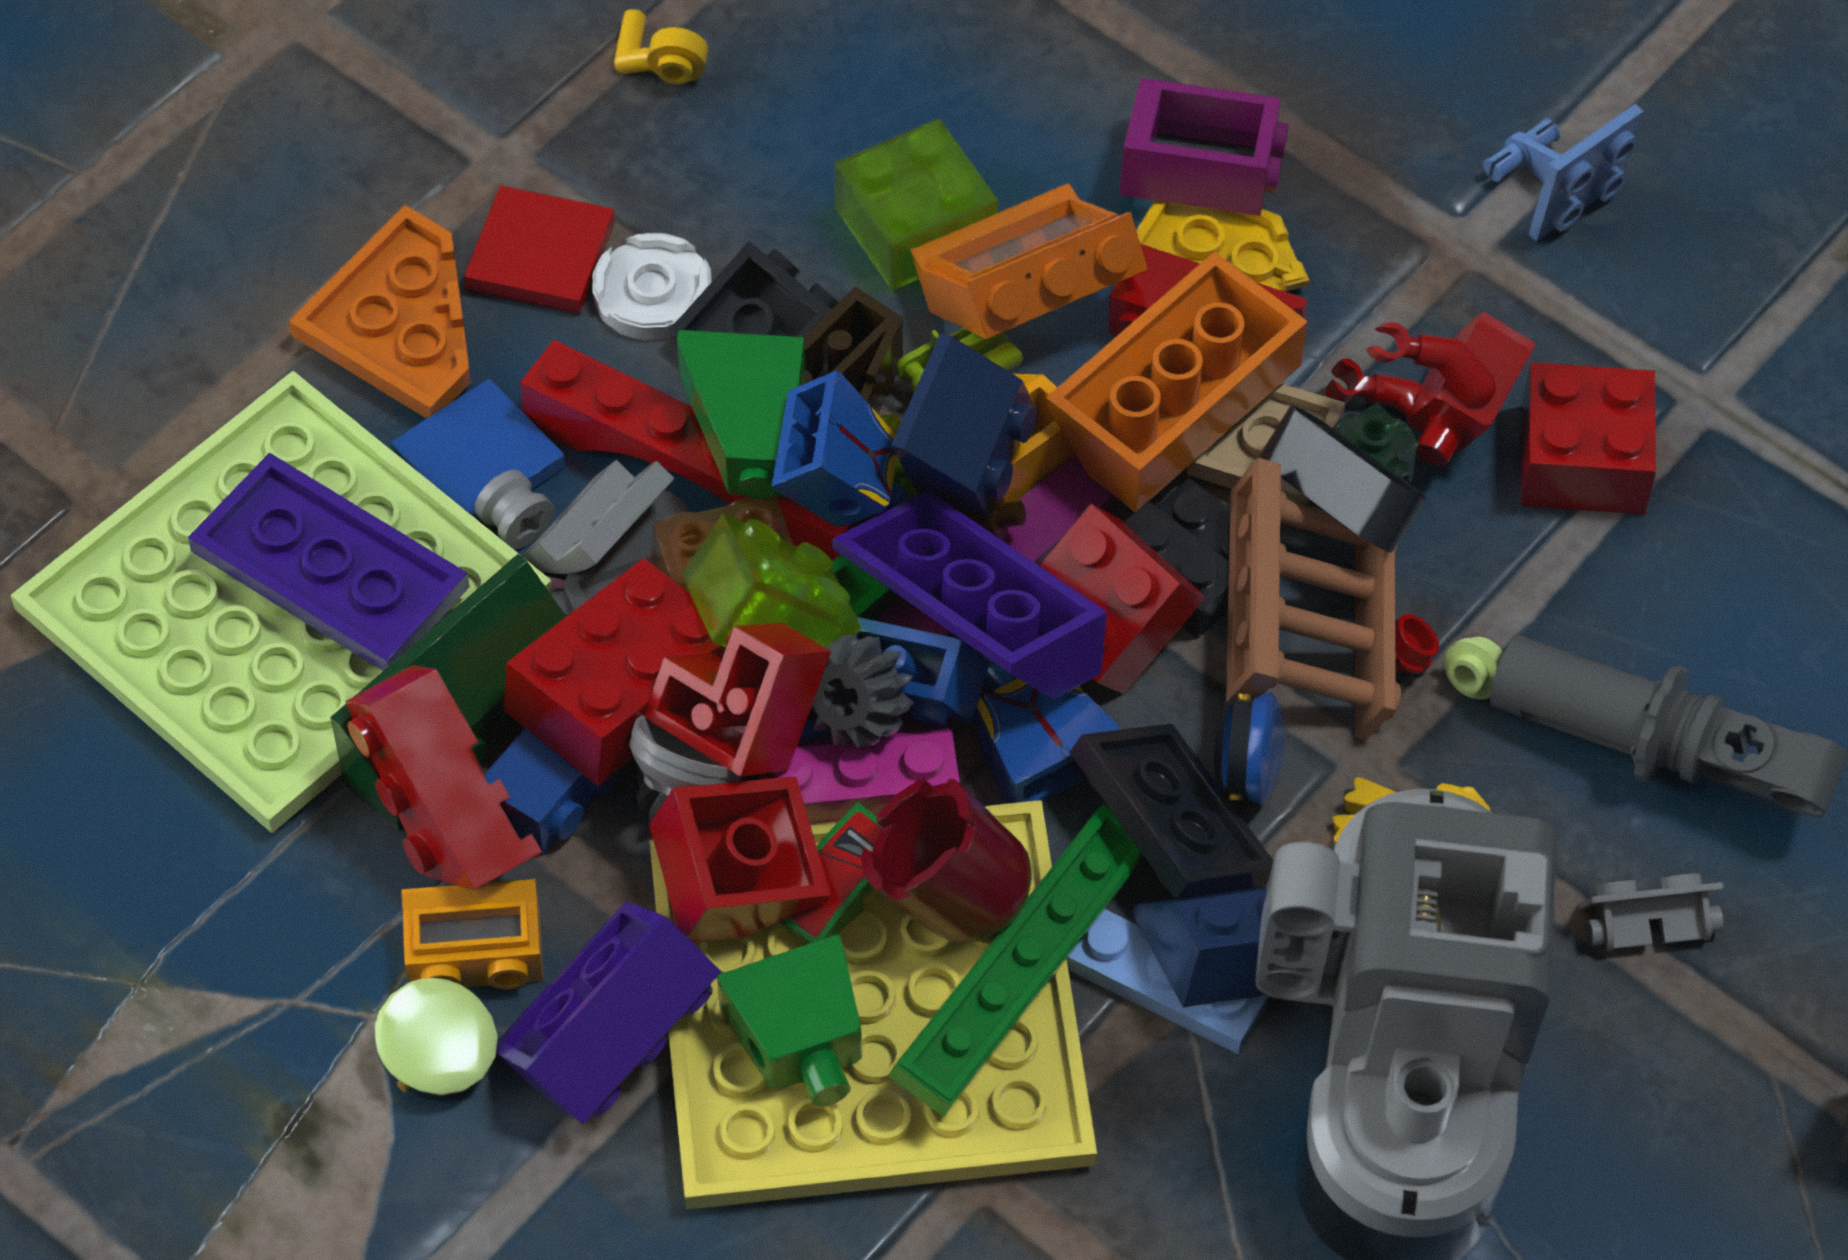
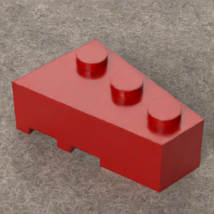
[345,665,542,890]

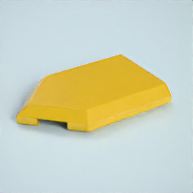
[1136,201,1309,292]

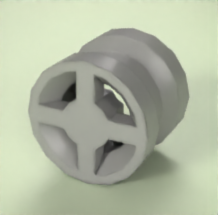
[475,469,554,550]

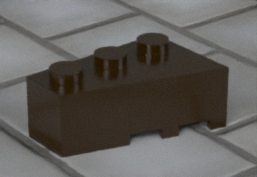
[803,286,903,414]

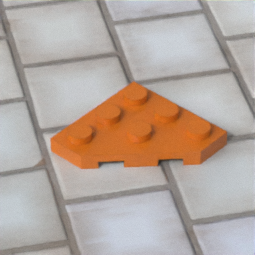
[288,205,471,419]

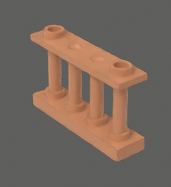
[1226,458,1401,740]

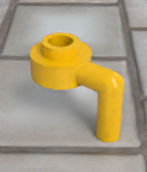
[614,9,708,84]

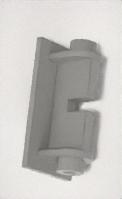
[1578,873,1724,951]

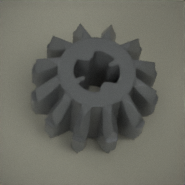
[811,635,914,748]

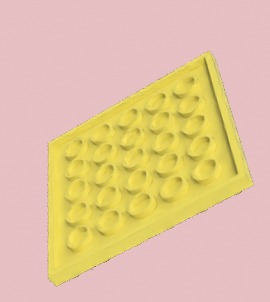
[649,800,1097,1210]

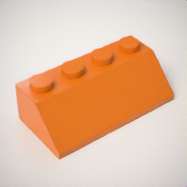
[1046,251,1308,512]

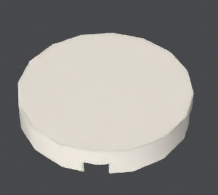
[592,233,712,341]

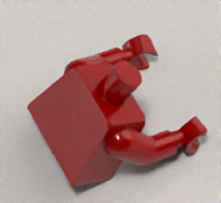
[1325,311,1536,467]

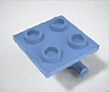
[1483,104,1644,242]

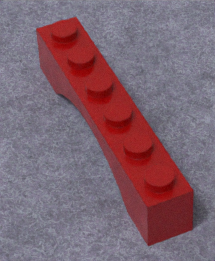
[520,339,873,571]

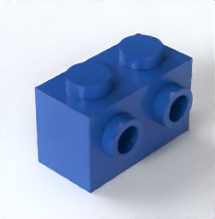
[840,615,990,727]

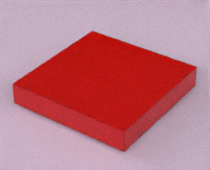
[464,185,615,314]

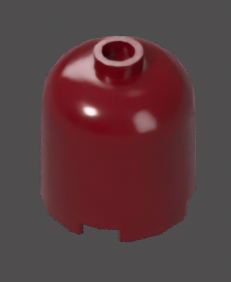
[861,778,1032,944]

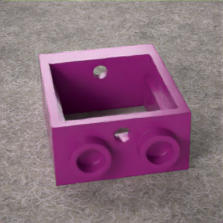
[1119,78,1289,216]

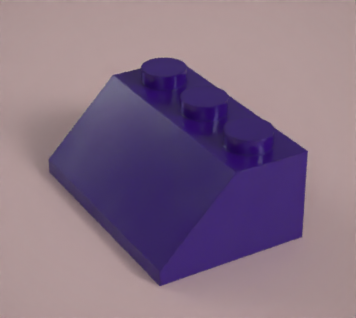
[496,901,722,1124]

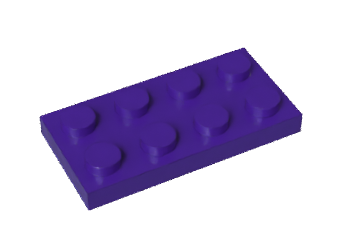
[188,452,470,671]

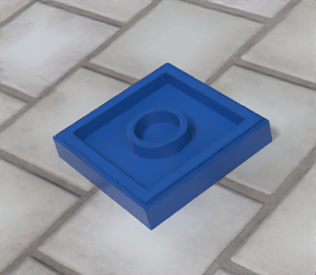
[390,378,566,523]

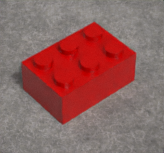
[504,558,734,787]

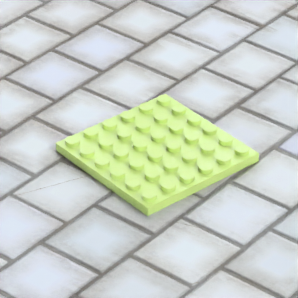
[10,371,553,833]

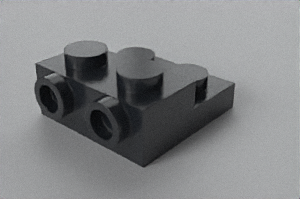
[668,241,838,341]
[1124,478,1230,639]

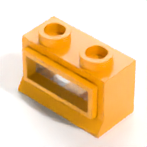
[401,879,544,989]

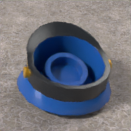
[1214,692,1284,806]

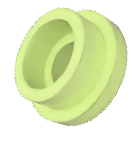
[1444,637,1503,699]

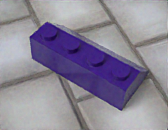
[833,490,1107,699]

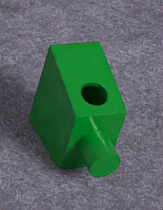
[717,934,862,1107]

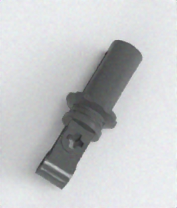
[1490,635,1848,818]

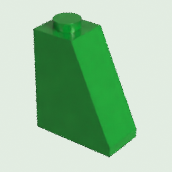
[677,330,806,499]

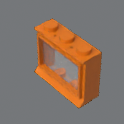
[910,183,1148,339]

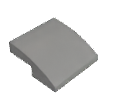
[522,460,674,574]

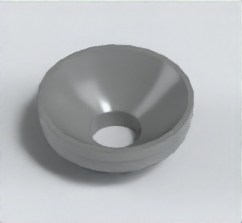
[629,715,742,796]

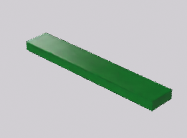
[888,803,1145,1117]

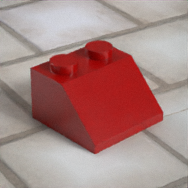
[649,776,831,943]

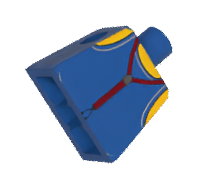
[772,370,908,527]
[974,660,1121,804]

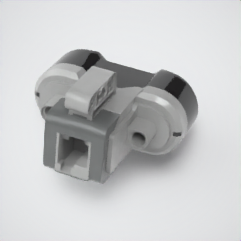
[1256,789,1557,1260]

